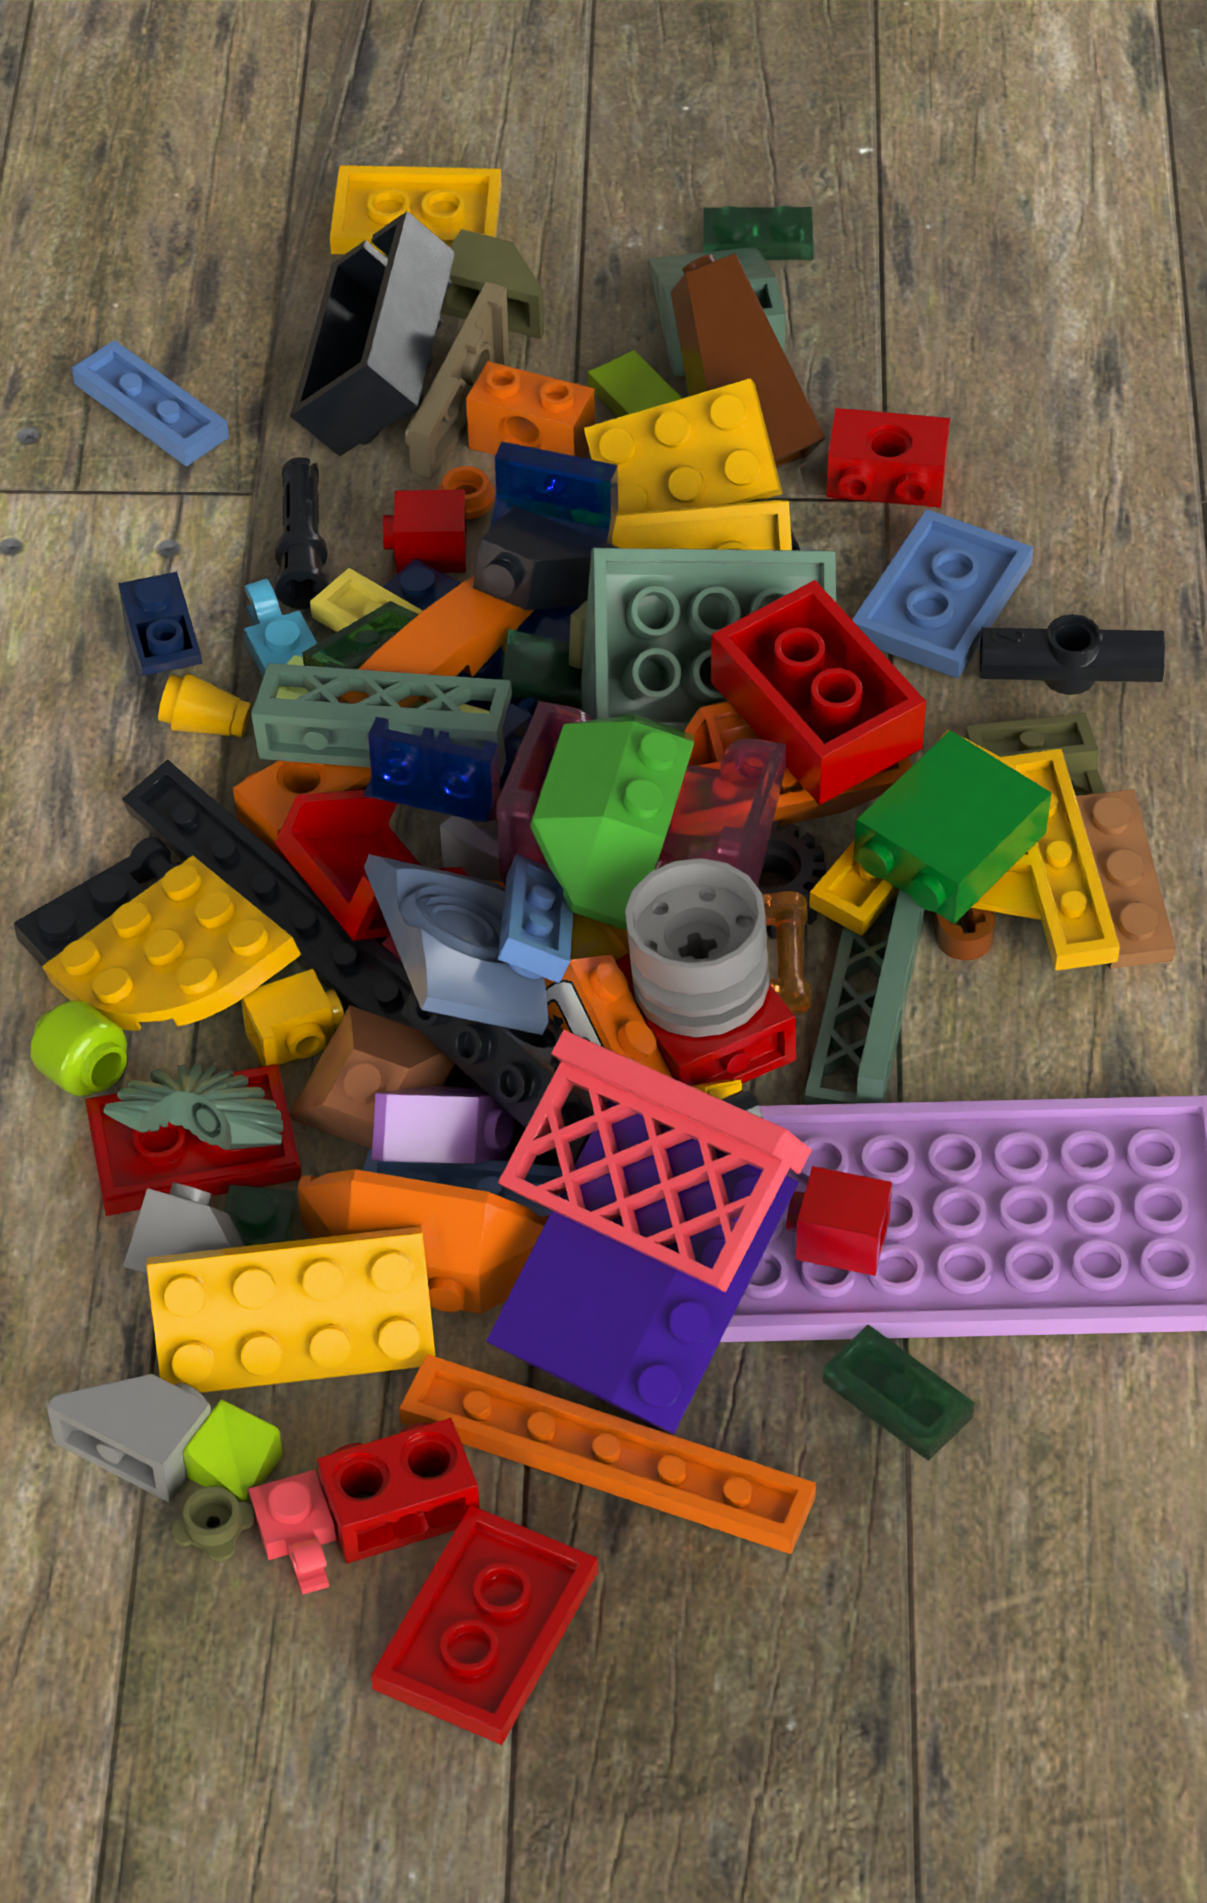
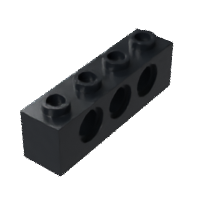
[401,988,608,1165]

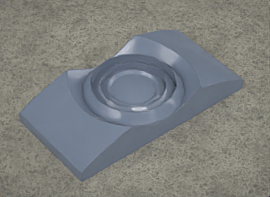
[364,854,548,1035]

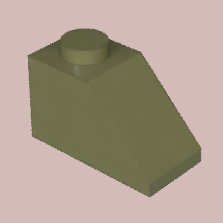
[440,229,545,339]

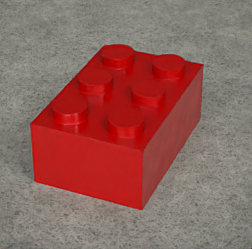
[711,580,926,805]

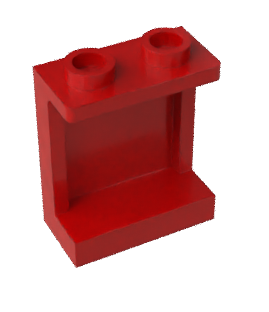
[275,788,469,940]
[615,953,796,1086]

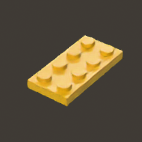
[146,1226,436,1393]

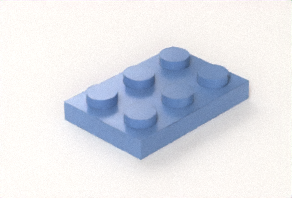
[852,509,1033,679]

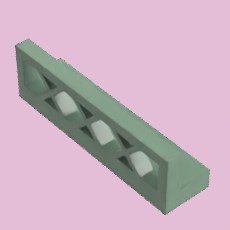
[251,663,512,777]
[804,889,925,1105]

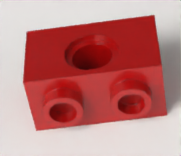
[826,408,950,508]

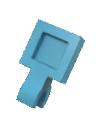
[244,578,323,677]

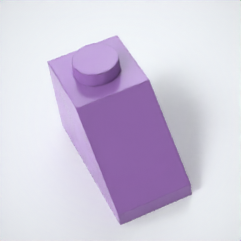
[371,1085,514,1164]

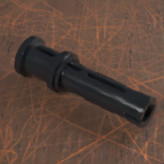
[275,457,328,609]

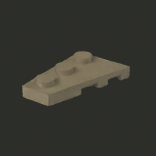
[405,281,510,478]

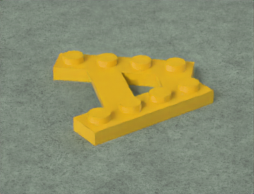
[809,729,1120,971]

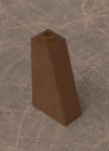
[670,253,825,469]

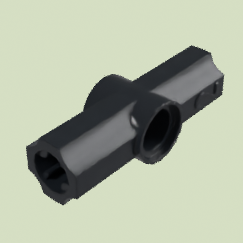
[979,614,1165,695]

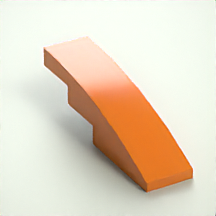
[336,575,534,708]

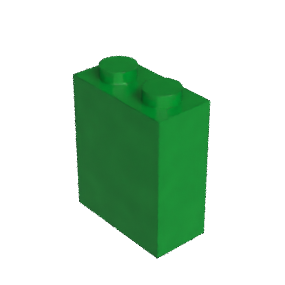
[853,730,1051,924]

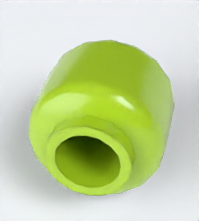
[30,1001,127,1096]

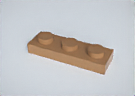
[1076,789,1176,969]

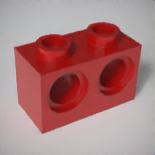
[317,1417,480,1564]

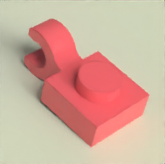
[248,1470,336,1595]

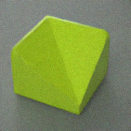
[183,1399,283,1503]

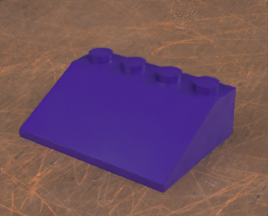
[486,1100,799,1435]

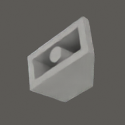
[123,1182,245,1274]
[47,1374,211,1502]

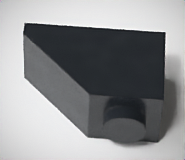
[473,505,618,610]

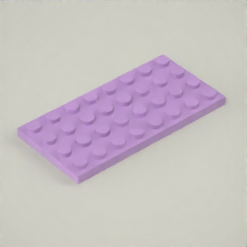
[720,1096,1207,1342]

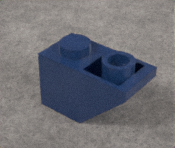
[118,572,202,676]

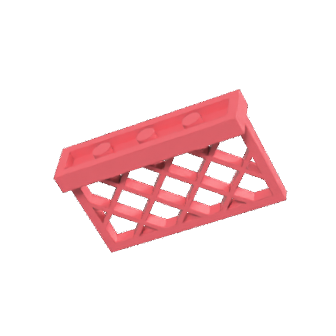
[498,1030,812,1293]

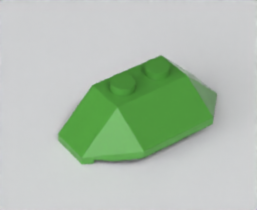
[530,714,695,931]

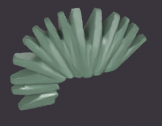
[104,1064,283,1150]

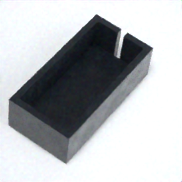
[290,211,455,456]

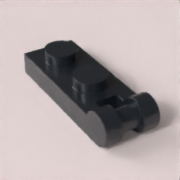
[14,836,182,966]

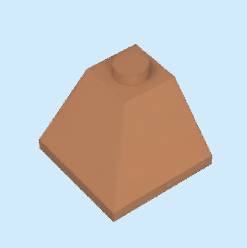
[289,1006,455,1149]

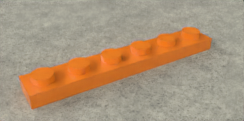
[399,1354,816,1554]

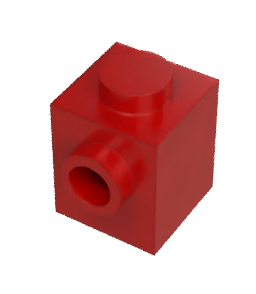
[383,489,467,574]
[786,1166,893,1276]

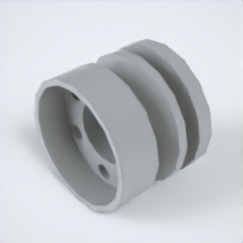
[625,858,770,1038]

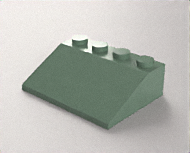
[581,548,836,731]

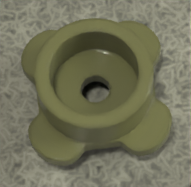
[171,1487,255,1561]

